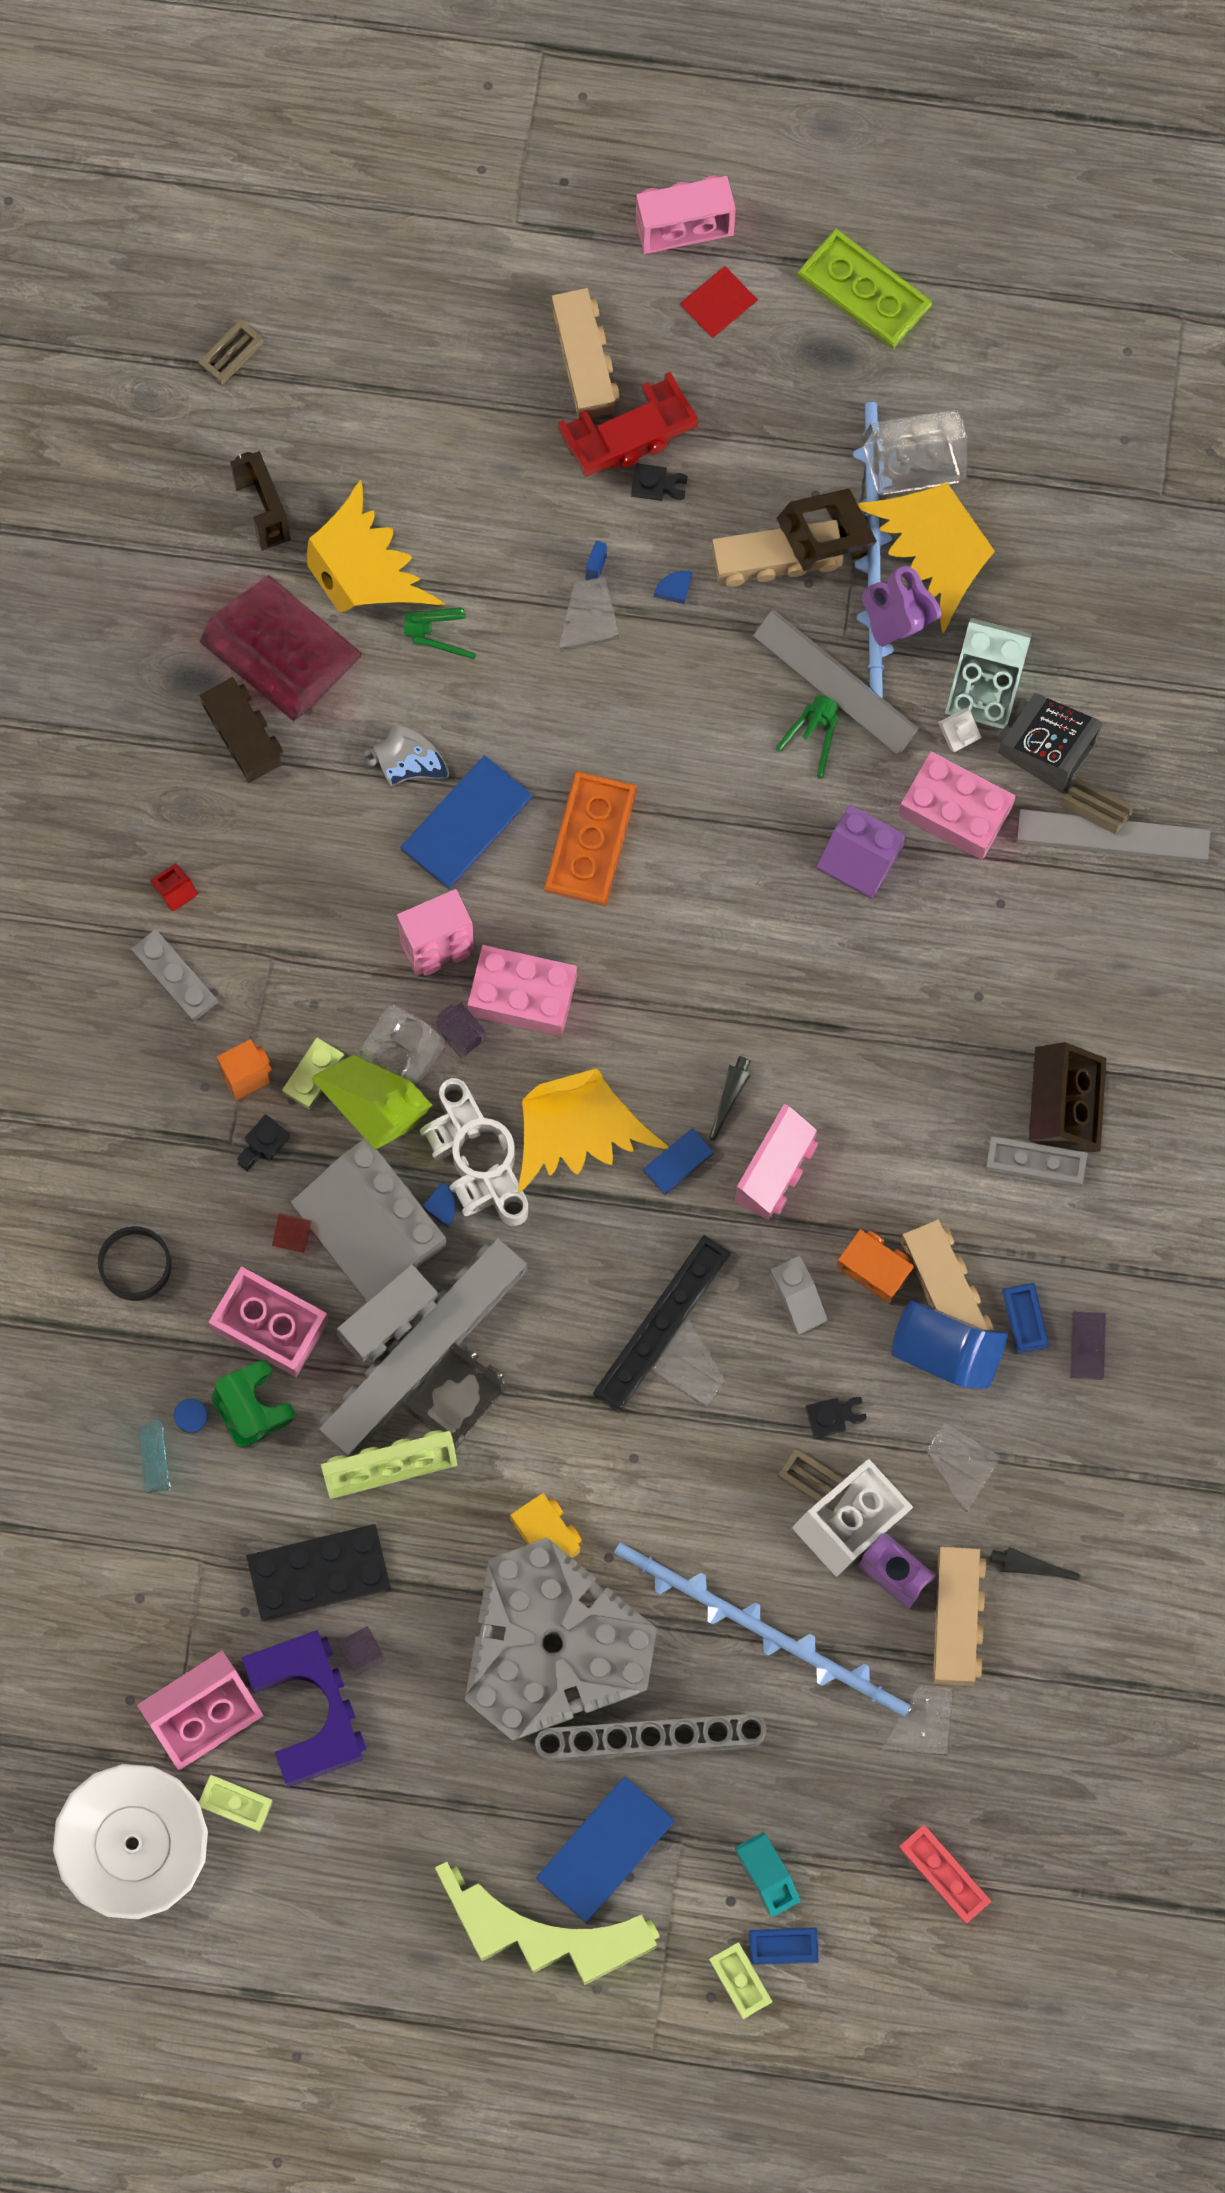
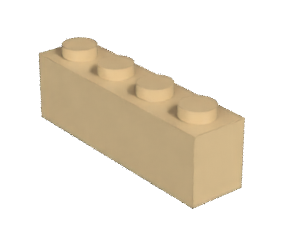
[551,288,620,419]
[712,520,843,587]
[901,1219,994,1331]
[933,1547,986,1686]

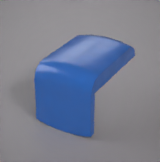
[891,1299,1008,1389]

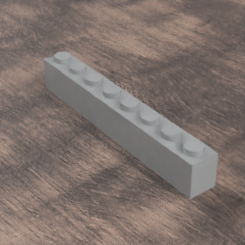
[319,1238,527,1457]

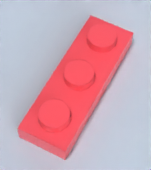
[898,1825,992,1925]

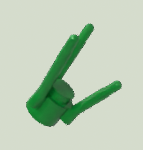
[404,607,476,659]
[776,695,839,778]

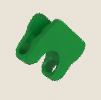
[211,1360,297,1448]

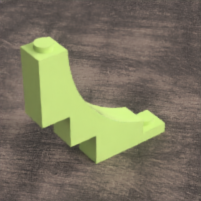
[435,1862,660,1985]

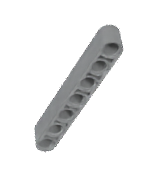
[535,1714,766,1763]

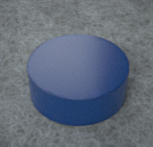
[174,1399,208,1433]

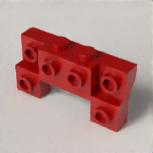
[558,371,698,477]

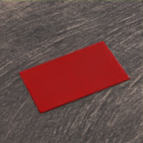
[680,266,758,338]

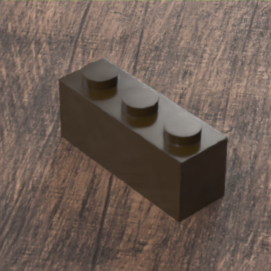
[200,677,283,783]

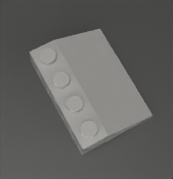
[290,1139,447,1302]

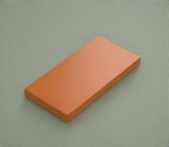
[544,771,637,907]

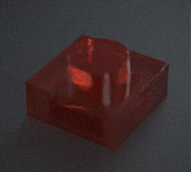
[272,1213,312,1253]

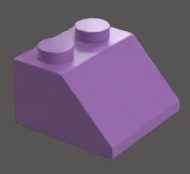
[816,804,905,899]

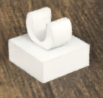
[938,708,982,752]

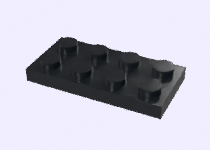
[246,1524,391,1621]

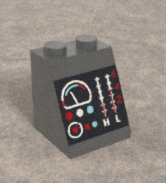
[997,693,1102,793]

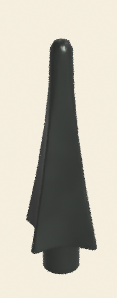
[709,1056,751,1141]
[990,1547,1080,1581]

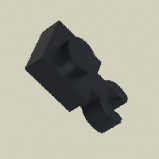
[631,463,688,501]
[805,1397,867,1439]

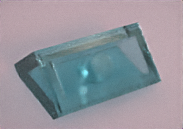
[138,1419,171,1493]

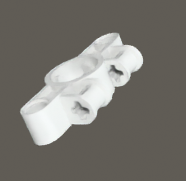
[420,1078,528,1226]

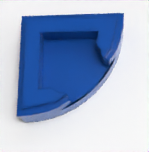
[654,571,692,604]
[422,1181,455,1228]

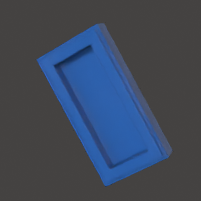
[643,1128,714,1195]
[1002,1283,1049,1354]
[749,1927,819,1965]

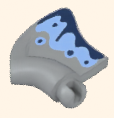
[364,725,449,787]

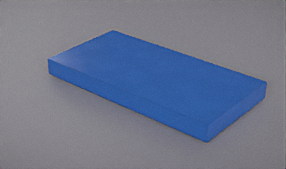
[400,755,533,890]
[536,1776,675,1924]

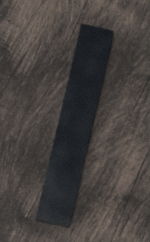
[593,1235,731,1413]

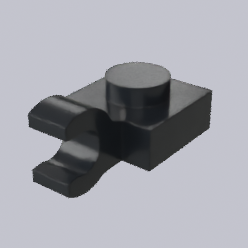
[237,1114,291,1172]

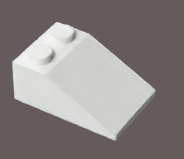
[792,1459,913,1577]

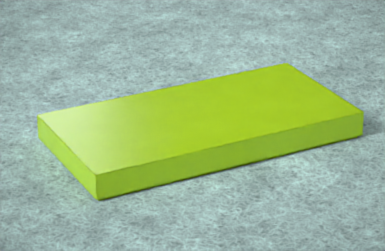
[797,229,932,350]

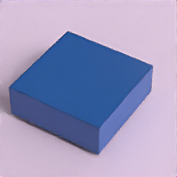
[586,540,607,583]

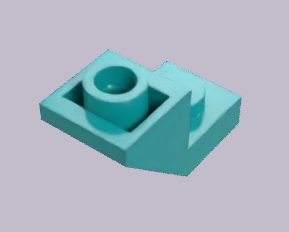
[734,1831,801,1917]

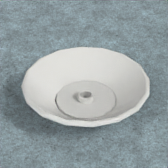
[53,1764,208,1919]

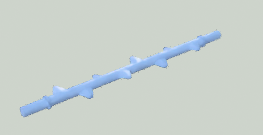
[853,402,894,699]
[614,1542,911,1717]

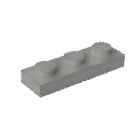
[131,929,218,1022]
[985,1136,1088,1187]

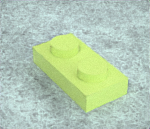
[282,1038,344,1110]
[199,1775,273,1832]
[709,1942,772,2020]

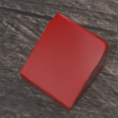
[150,863,198,911]

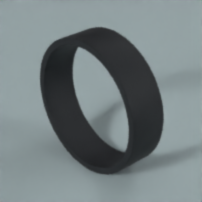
[98,1226,171,1301]

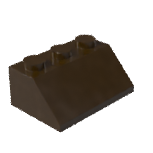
[1029,1042,1106,1152]

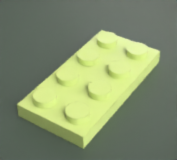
[321,1430,458,1499]

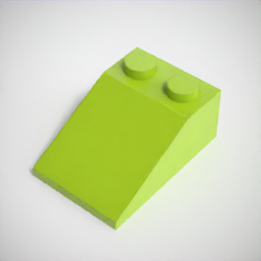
[312,1055,432,1150]

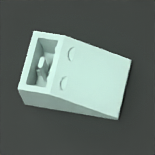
[945,618,1032,729]

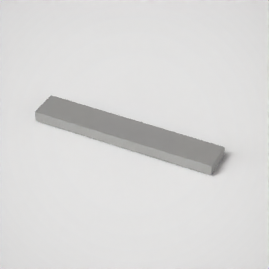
[753,610,919,754]
[1016,809,1211,863]

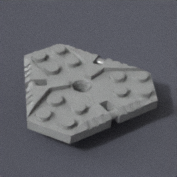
[465,1538,657,1741]

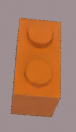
[216,1039,272,1101]
[836,1229,914,1304]

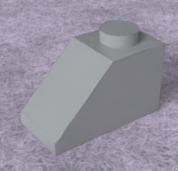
[769,1256,828,1335]

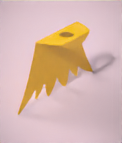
[307,480,446,612]
[857,482,995,633]
[518,1068,669,1193]

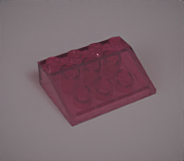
[200,575,362,722]

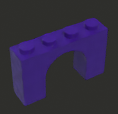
[241,1630,367,1788]

